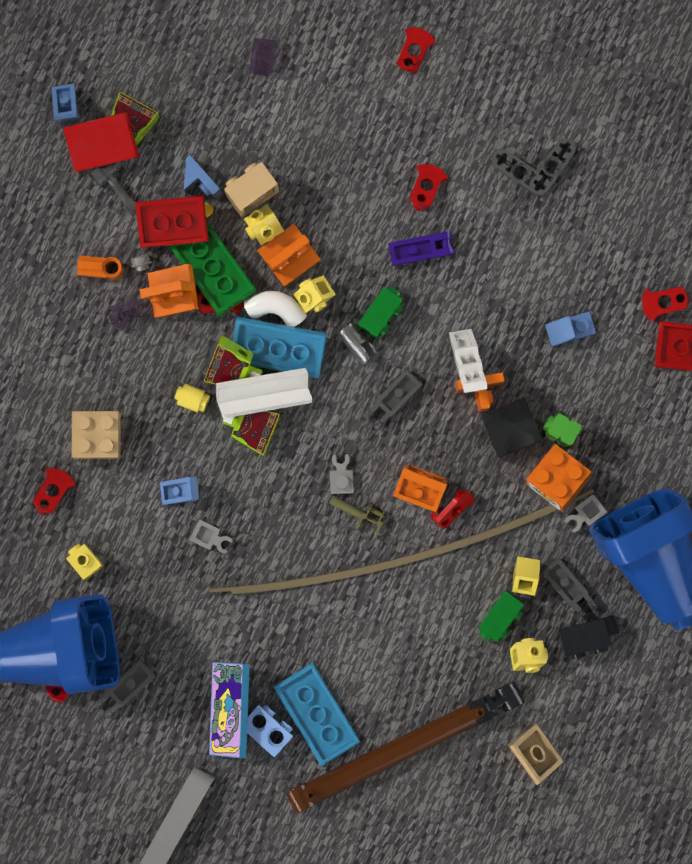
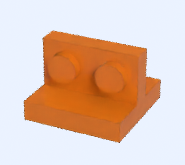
[257,224,321,288]
[139,264,199,318]
[455,372,505,413]
[393,463,448,512]

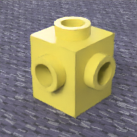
[244,204,284,245]
[293,275,336,313]
[510,638,548,673]

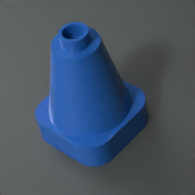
[589,488,692,630]
[0,594,120,695]

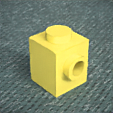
[66,544,104,580]
[512,556,540,596]

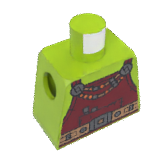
[111,92,159,145]
[204,335,262,384]
[222,411,280,456]

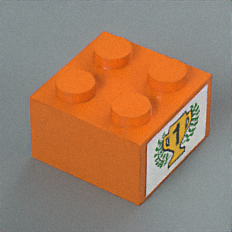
[526,444,592,513]

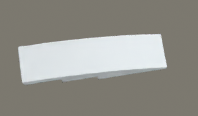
[449,329,487,393]

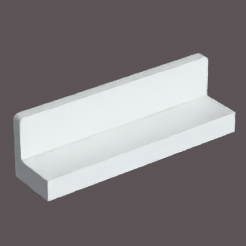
[216,368,312,418]

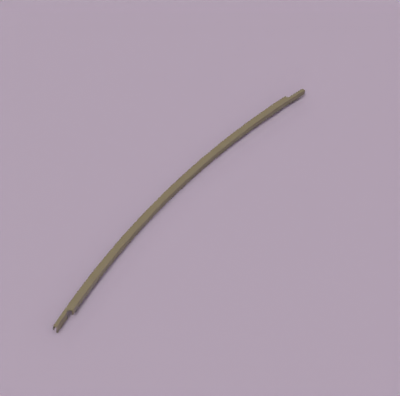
[209,488,594,594]

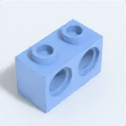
[247,705,293,757]

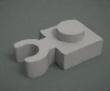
[330,454,354,494]
[564,494,607,533]
[189,519,233,554]

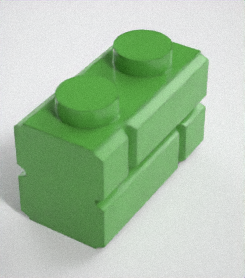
[542,413,581,448]

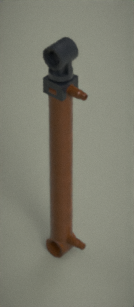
[285,681,525,814]

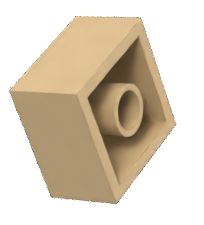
[224,162,279,218]
[72,411,121,459]

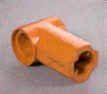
[77,255,125,281]

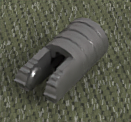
[338,322,378,364]

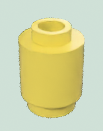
[174,383,210,413]

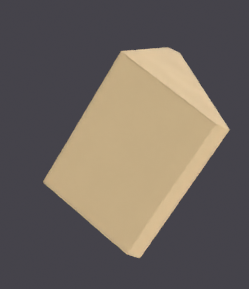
[507,724,563,785]

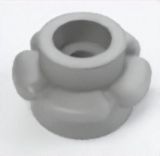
[130,254,152,271]

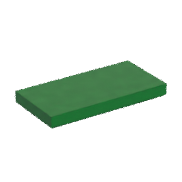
[168,222,257,317]

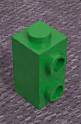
[358,287,404,339]
[477,591,524,643]

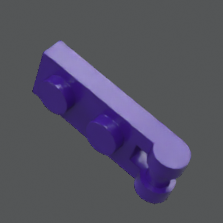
[388,231,455,267]

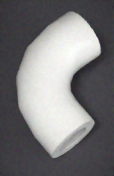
[244,291,307,327]

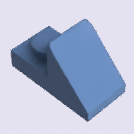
[52,84,80,123]
[184,155,221,198]
[545,312,596,347]
[160,476,199,505]

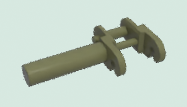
[329,496,386,538]

